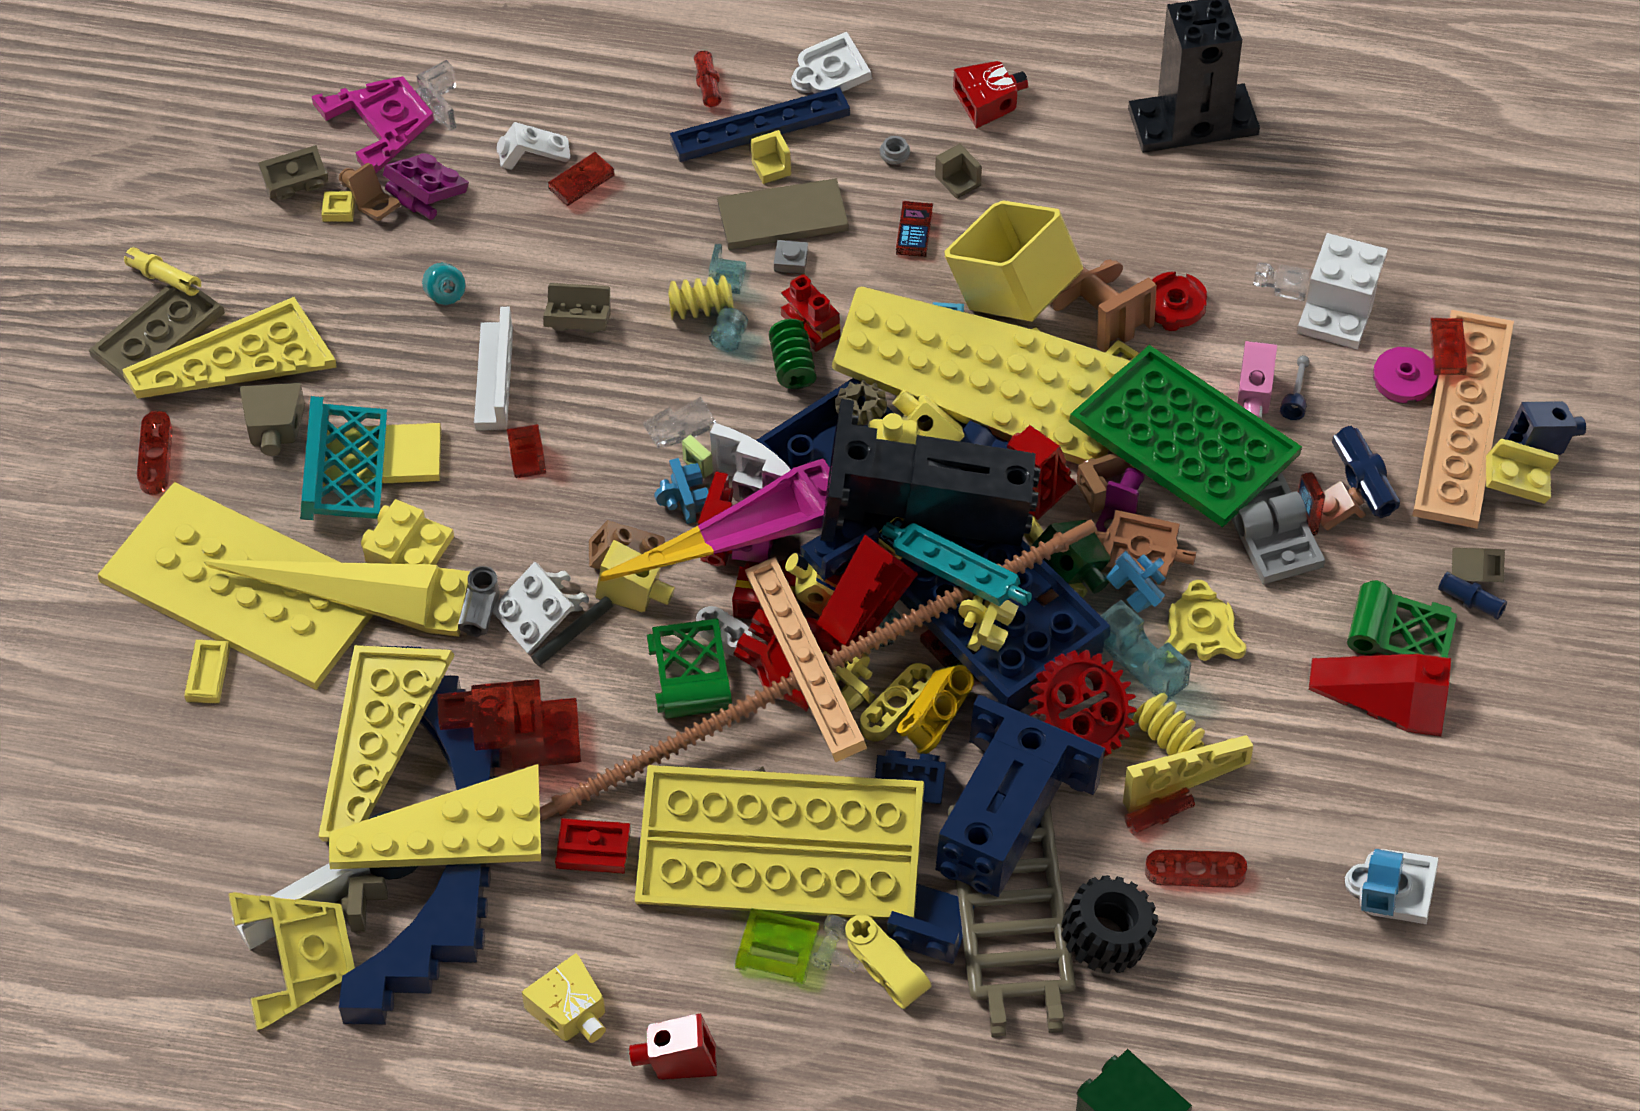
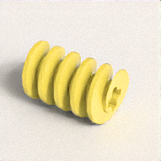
[668,275,734,321]
[1132,693,1205,756]

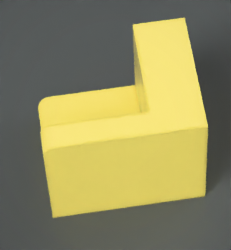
[751,130,791,184]

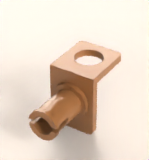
[339,163,401,221]

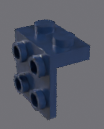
[887,884,974,964]

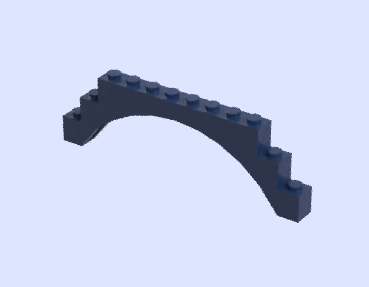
[339,646,504,1025]

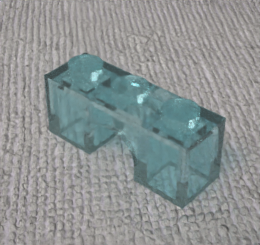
[1100,600,1191,703]

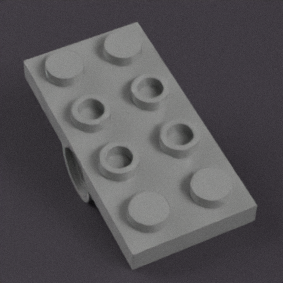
[1231,472,1325,584]

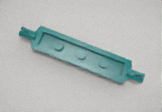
[882,522,1032,607]

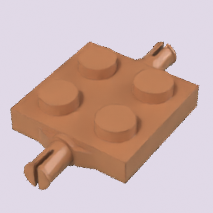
[1095,510,1197,586]

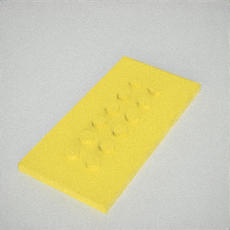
[98,482,373,690]
[635,765,925,920]

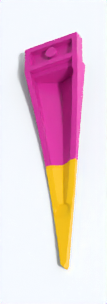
[600,458,830,581]

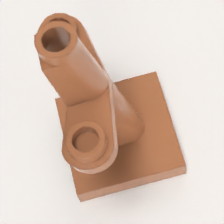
[1050,259,1157,352]

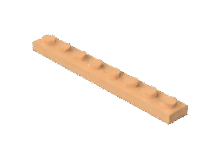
[745,557,867,762]

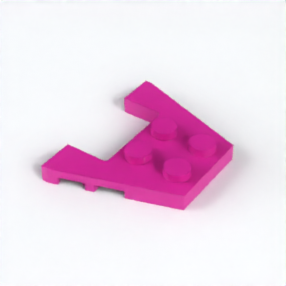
[312,76,434,173]

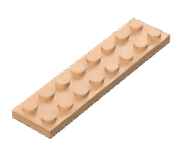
[1412,310,1514,529]

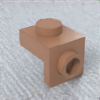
[1312,480,1366,531]

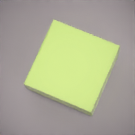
[682,435,713,479]

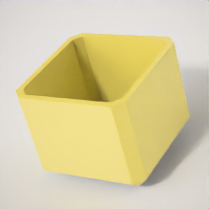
[945,201,1083,322]

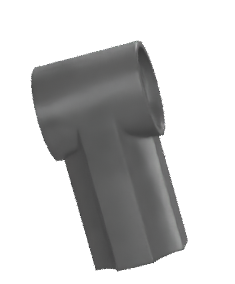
[458,566,500,637]

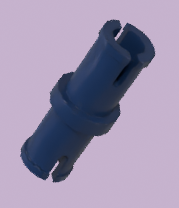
[1438,571,1507,620]

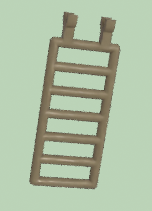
[948,805,1076,1037]

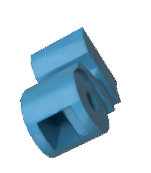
[1361,849,1404,916]

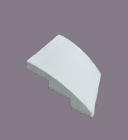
[710,423,791,501]

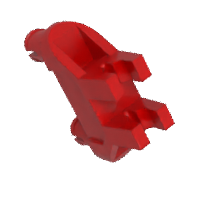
[733,608,843,712]

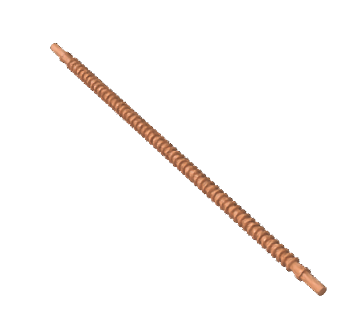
[540,519,1097,822]

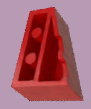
[1007,425,1076,521]
[816,535,918,647]

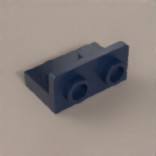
[800,519,879,581]
[875,750,947,804]

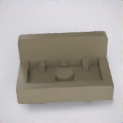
[258,145,328,200]
[543,283,611,333]

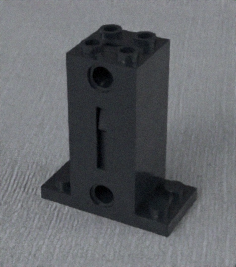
[1128,0,1260,153]

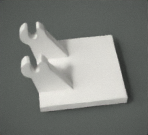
[493,562,589,655]

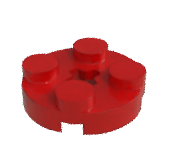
[1152,272,1207,331]

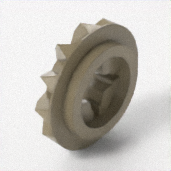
[835,380,887,425]

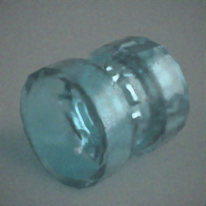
[709,308,748,352]

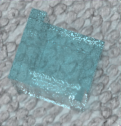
[709,244,746,294]

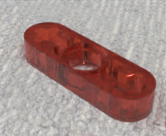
[137,411,173,495]
[1145,849,1247,888]

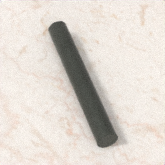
[531,596,614,666]

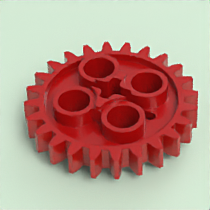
[1029,650,1137,757]

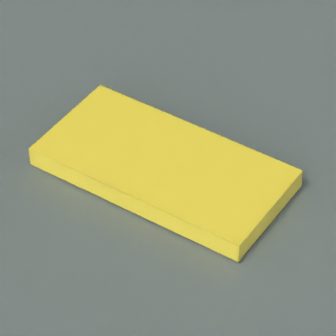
[323,423,441,486]

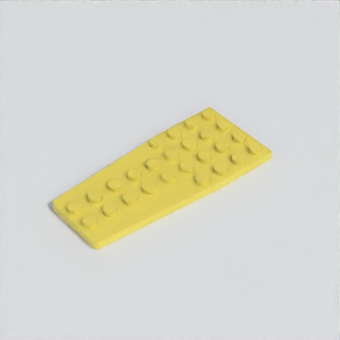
[832,287,1130,464]

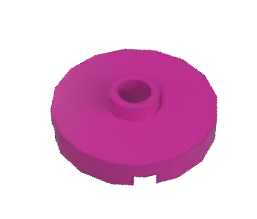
[1373,347,1437,403]

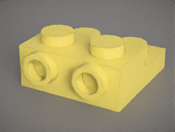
[361,499,454,565]

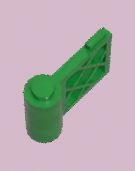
[1347,580,1457,658]
[647,618,732,719]

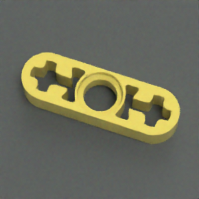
[860,663,934,741]

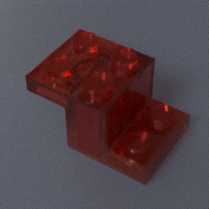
[471,679,581,769]

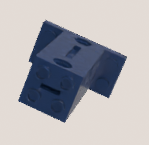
[935,694,1105,898]

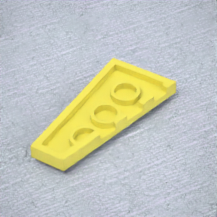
[1123,735,1253,813]

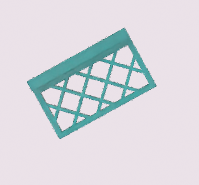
[300,396,387,520]

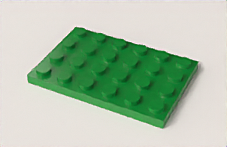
[1069,345,1302,528]

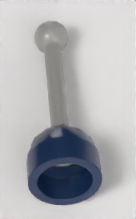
[1280,355,1310,420]

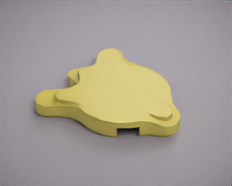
[1162,580,1246,661]

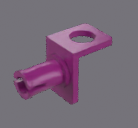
[1095,468,1145,533]

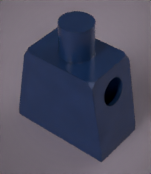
[1504,401,1586,456]

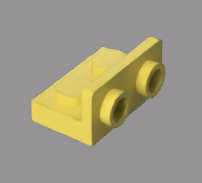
[1486,439,1559,504]

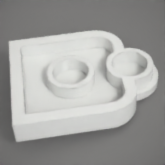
[791,32,872,94]
[1345,849,1438,924]

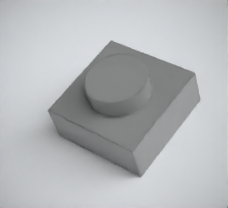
[774,240,808,274]

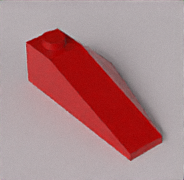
[1308,654,1451,737]

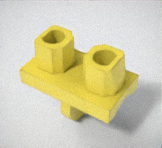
[958,595,1019,652]
[823,651,876,711]

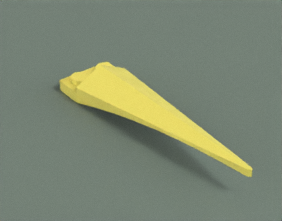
[204,560,470,637]

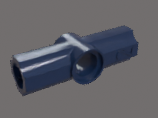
[1332,425,1400,518]

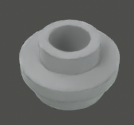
[880,136,910,164]

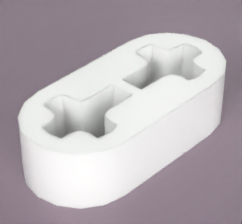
[696,606,752,656]

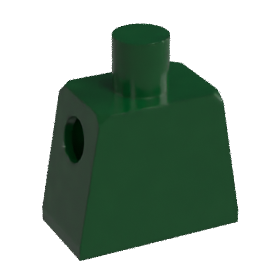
[1031,520,1110,594]

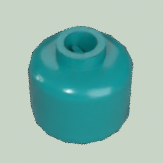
[422,262,466,305]

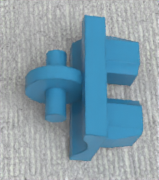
[654,458,708,524]
[1106,551,1166,613]

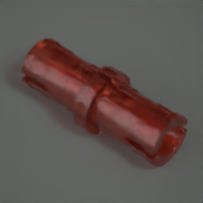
[694,50,722,107]
[1124,787,1195,835]

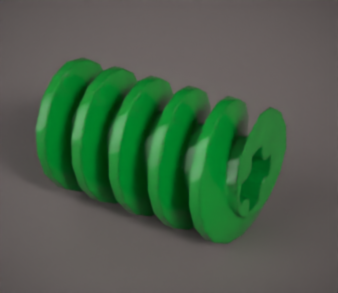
[768,319,817,389]

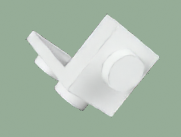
[497,122,570,170]

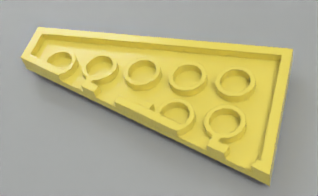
[122,297,337,399]
[318,645,455,842]
[329,764,541,869]

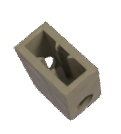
[240,383,305,456]

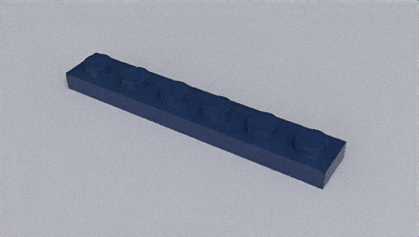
[670,87,850,162]

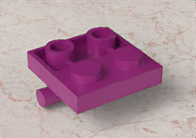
[383,153,469,220]

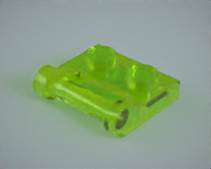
[735,908,820,984]

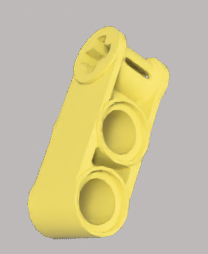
[845,914,932,1009]

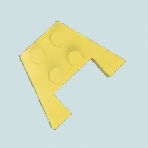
[228,892,355,1031]

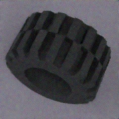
[1061,875,1158,974]

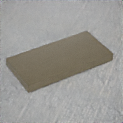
[717,178,849,250]
[89,284,225,384]

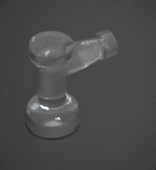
[810,915,860,974]

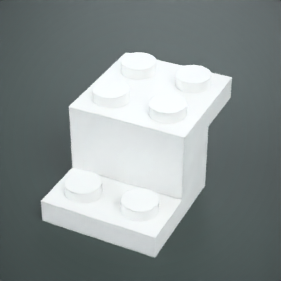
[1297,233,1388,350]

